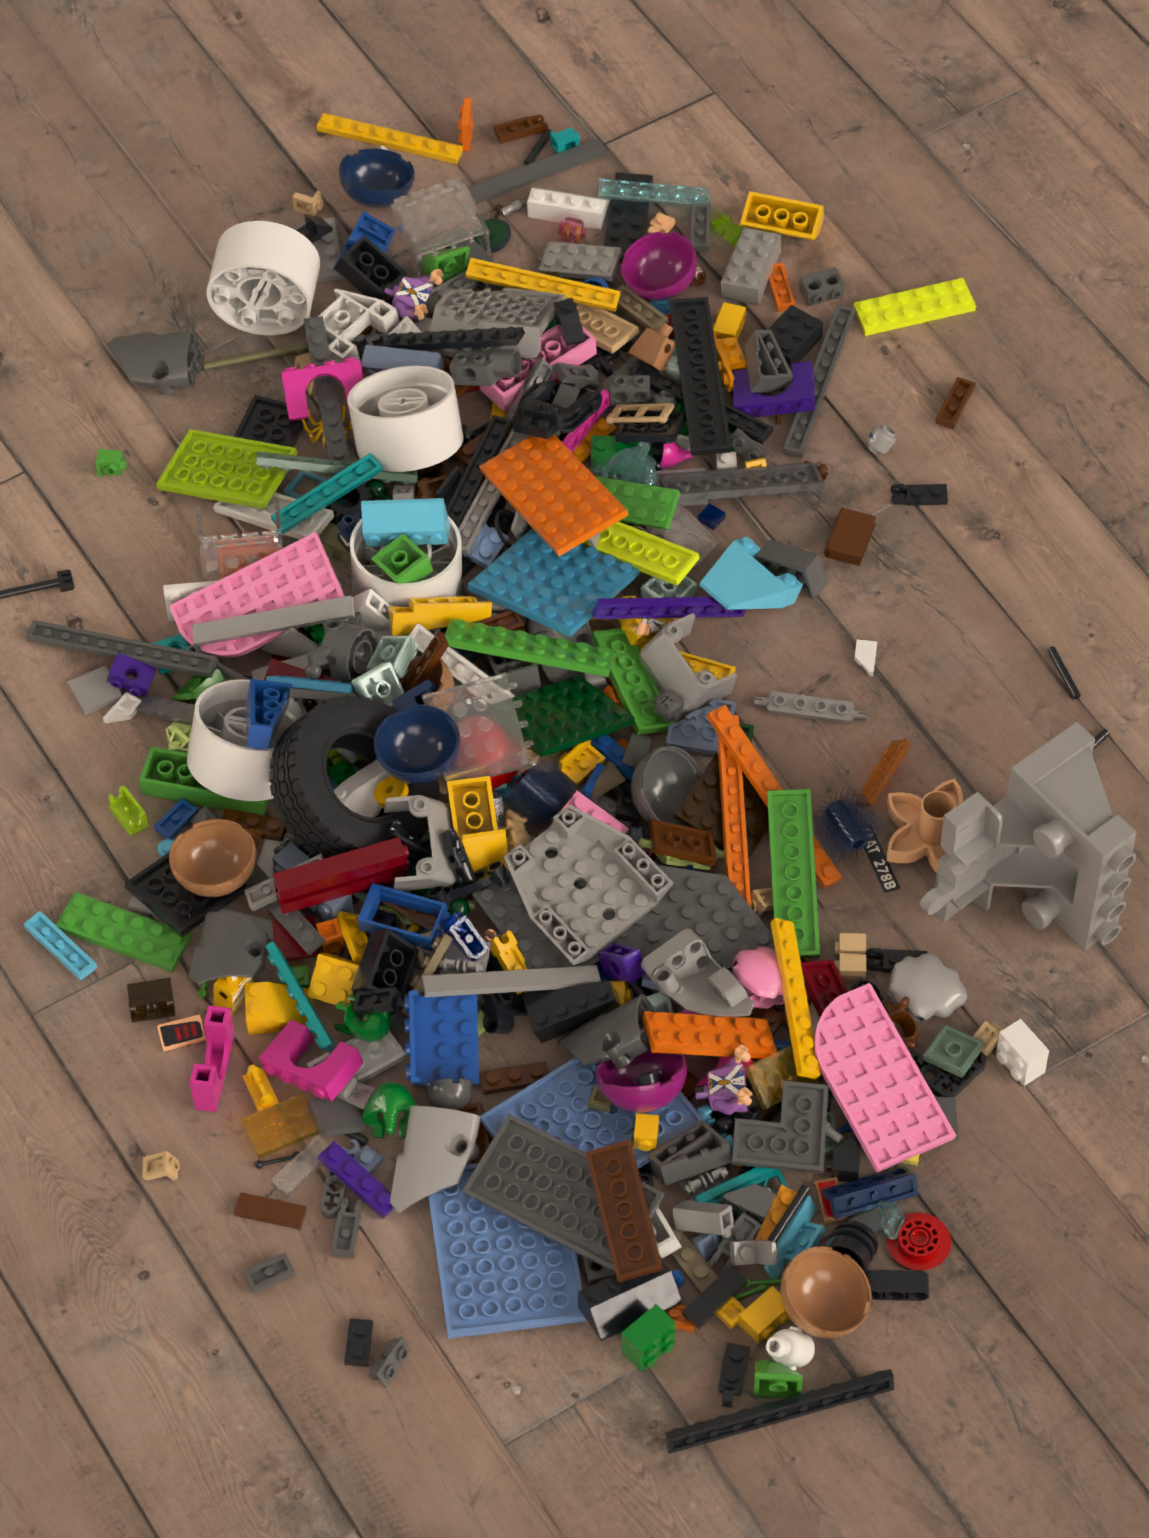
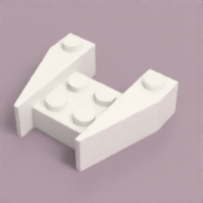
[308,289,400,364]

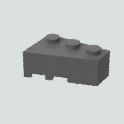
[744,329,793,393]
[755,540,827,599]
[647,1120,732,1186]

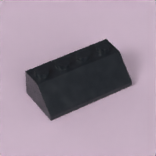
[578,1257,682,1341]

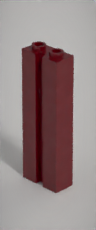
[273,837,410,915]

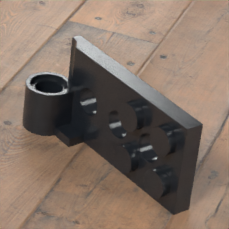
[480,950,528,1034]

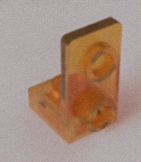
[415,474,449,499]

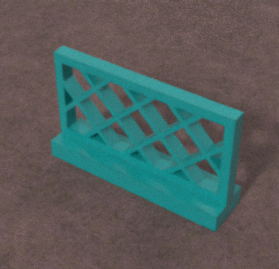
[694,1167,790,1243]

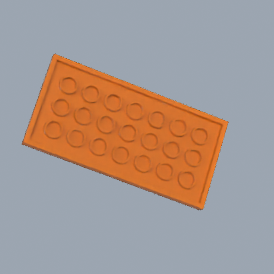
[479,434,628,556]

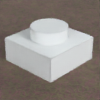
[716,452,737,470]

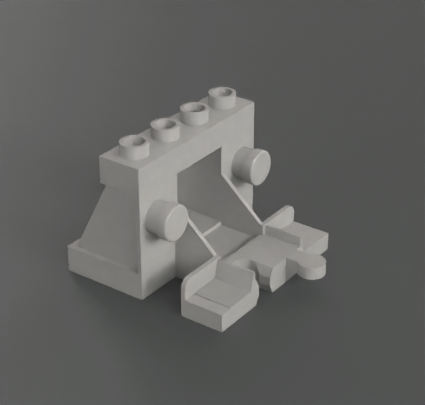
[920,722,1136,950]

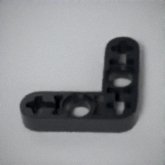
[909,1051,986,1097]

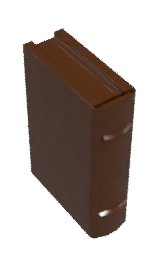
[824,508,876,566]

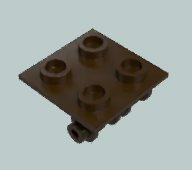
[127,977,176,1023]

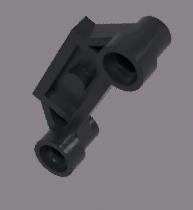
[428,860,510,910]

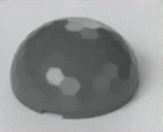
[631,746,702,827]

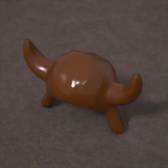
[882,996,919,1049]

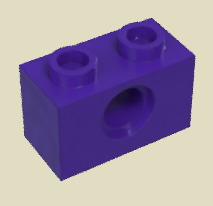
[106,652,157,698]
[597,943,645,983]

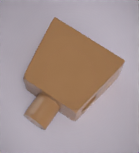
[628,322,676,373]

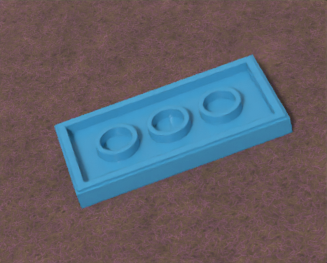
[266,675,356,693]

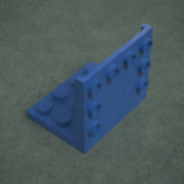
[405,991,479,1086]

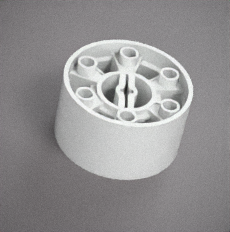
[207,221,320,336]
[347,366,463,472]
[350,516,462,607]
[187,680,307,801]

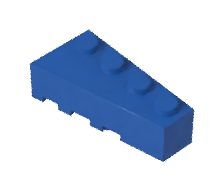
[246,679,292,749]

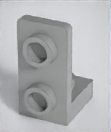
[730,1240,778,1265]

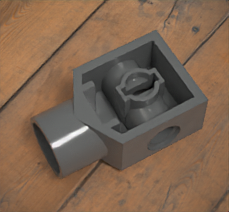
[449,346,522,386]

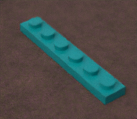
[271,453,382,534]
[265,941,336,1054]

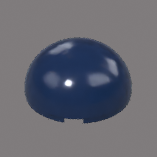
[339,148,415,209]
[374,705,461,784]

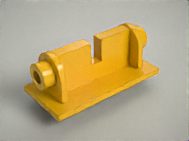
[242,1065,279,1112]

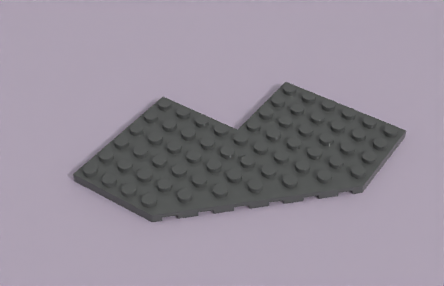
[472,850,775,1013]

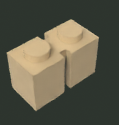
[835,933,866,982]

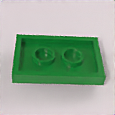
[591,436,651,476]

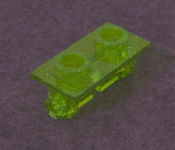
[710,211,743,246]

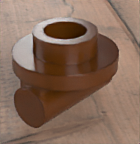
[689,267,706,286]

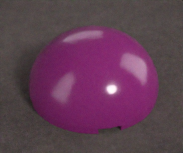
[621,231,697,301]
[597,1049,687,1113]

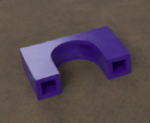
[733,361,815,417]

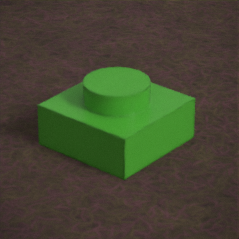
[287,965,310,989]

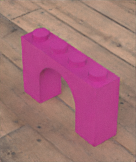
[281,357,363,422]
[189,1005,235,1112]
[259,1020,364,1102]

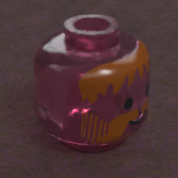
[558,217,587,244]

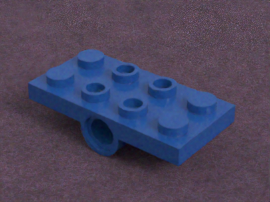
[333,211,396,273]

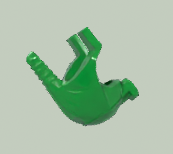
[334,993,391,1042]
[362,1081,417,1139]

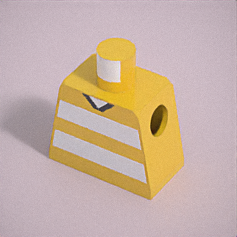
[214,977,255,1016]

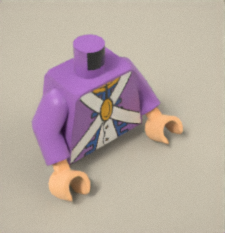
[384,269,443,323]
[695,1045,753,1115]

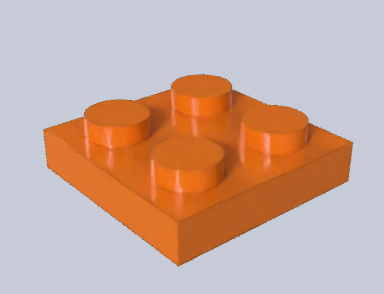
[458,97,473,151]

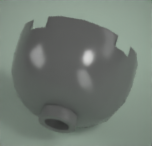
[427,1079,472,1110]

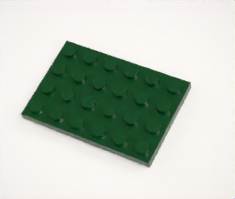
[485,675,635,758]

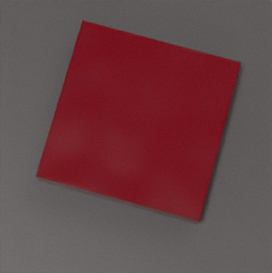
[272,915,319,962]

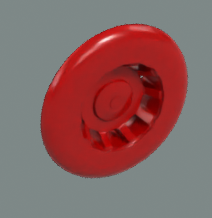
[887,1212,951,1271]

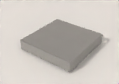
[68,665,122,715]

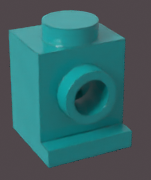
[550,127,580,154]

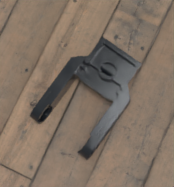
[513,381,602,439]

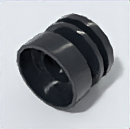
[824,1220,879,1274]

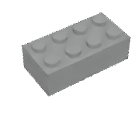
[721,228,781,305]

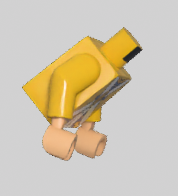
[619,597,680,645]

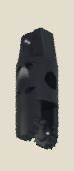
[441,828,475,884]

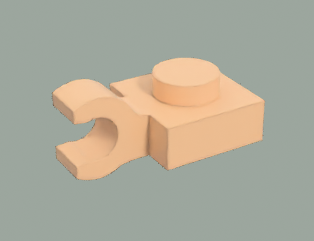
[648,212,675,234]

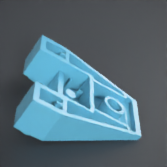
[699,536,803,610]

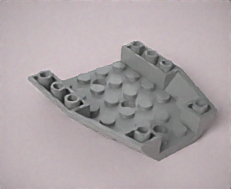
[430,288,567,359]
[504,804,673,965]

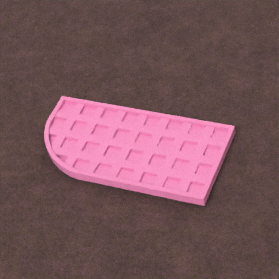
[169,532,345,658]
[814,983,956,1173]

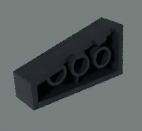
[522,981,622,1043]

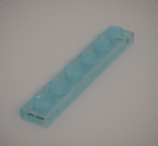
[597,178,711,206]

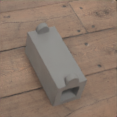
[673,1200,734,1238]

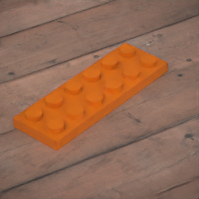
[642,1011,778,1059]

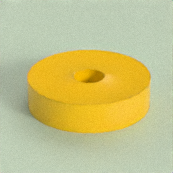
[374,776,409,808]

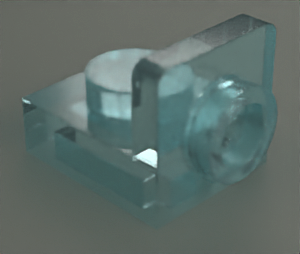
[878,1201,906,1240]

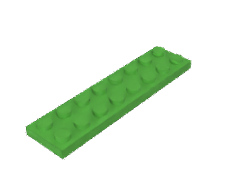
[445,619,614,677]
[767,789,820,958]

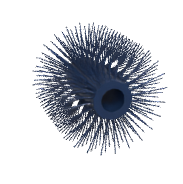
[501,757,578,832]
[812,788,886,864]

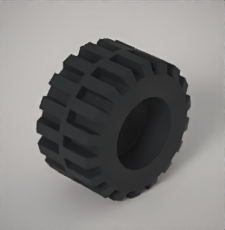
[325,483,372,525]

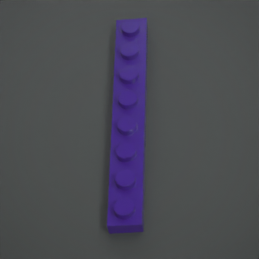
[592,597,746,619]

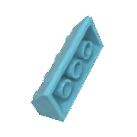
[361,498,450,547]

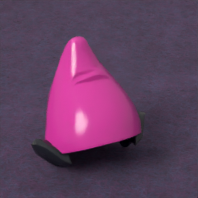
[651,442,693,471]

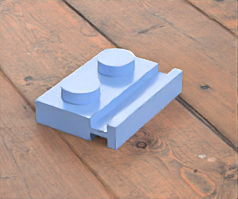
[463,524,509,568]

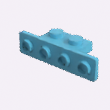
[764,1195,826,1279]

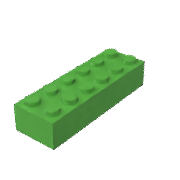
[139,746,270,816]

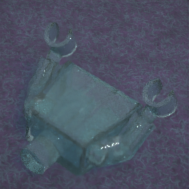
[593,442,657,486]

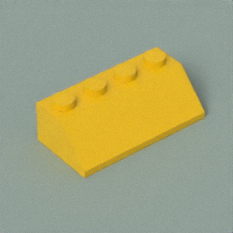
[740,191,824,240]

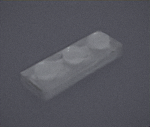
[271,1136,329,1198]

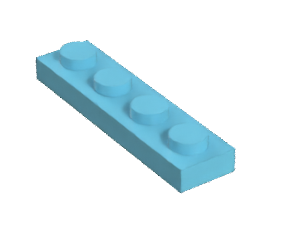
[24,911,97,981]

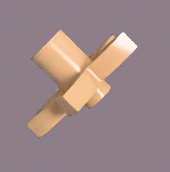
[886,778,963,873]

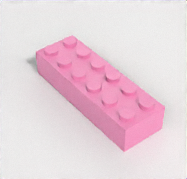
[480,325,597,412]

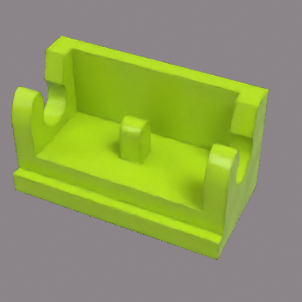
[108,785,149,837]

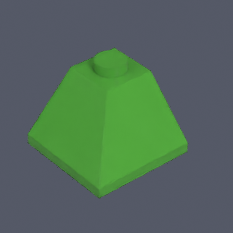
[421,246,470,285]
[371,534,433,583]
[171,668,228,701]
[754,1359,803,1399]

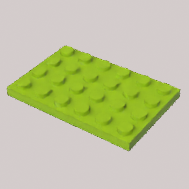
[156,429,298,510]

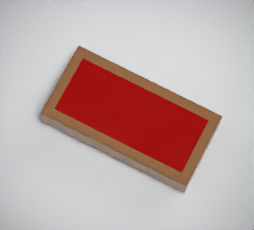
[814,1177,846,1225]

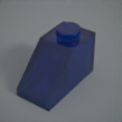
[440,912,490,962]

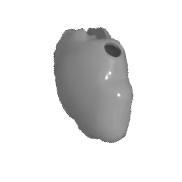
[887,954,967,1022]

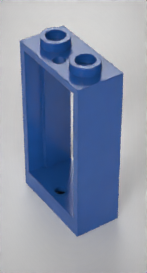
[357,883,450,951]

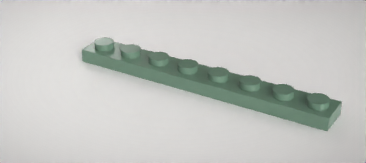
[256,451,418,485]

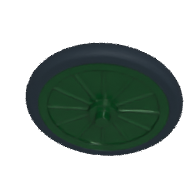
[472,218,511,253]

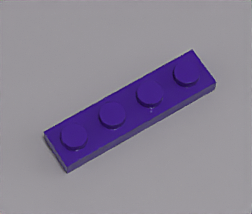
[318,1141,395,1219]

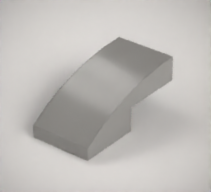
[336,1076,376,1110]

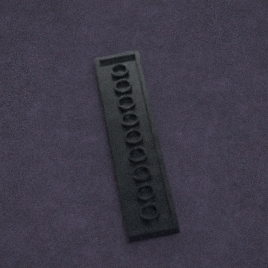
[669,297,731,456]

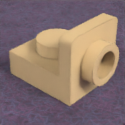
[292,191,324,216]
[751,887,773,918]
[973,1021,1004,1056]
[142,1151,179,1181]

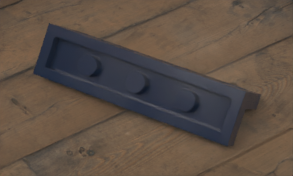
[822,1166,919,1219]

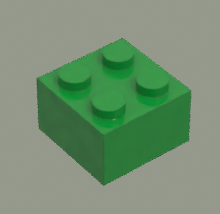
[622,1304,676,1372]

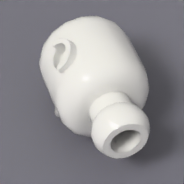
[766,1326,815,1371]

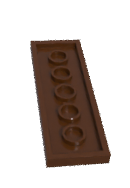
[586,1139,664,1283]

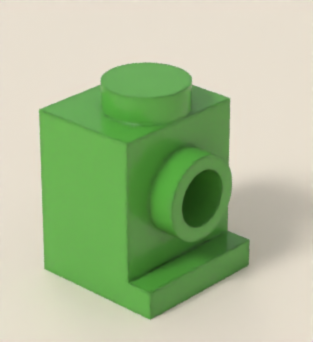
[95,449,127,477]

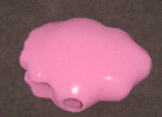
[732,946,785,1009]

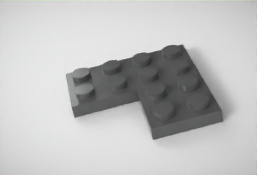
[731,1081,829,1174]

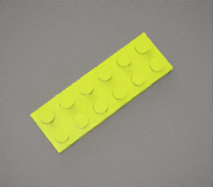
[853,278,976,336]
[582,522,700,586]

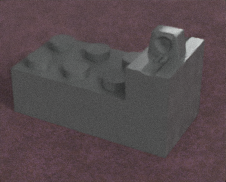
[481,653,541,696]

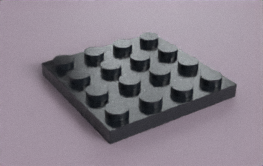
[125,852,247,937]

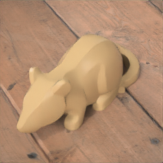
[501,809,533,853]

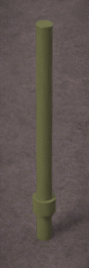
[203,342,309,370]

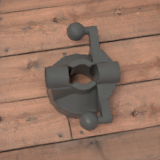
[305,612,379,683]

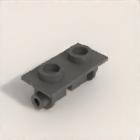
[730,428,768,461]
[369,1336,411,1388]

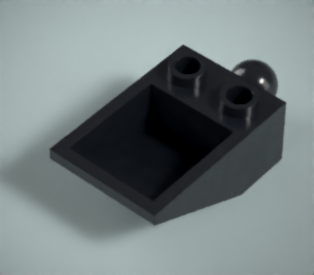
[711,1072,781,1134]

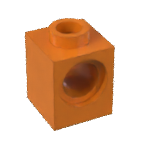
[316,918,344,954]

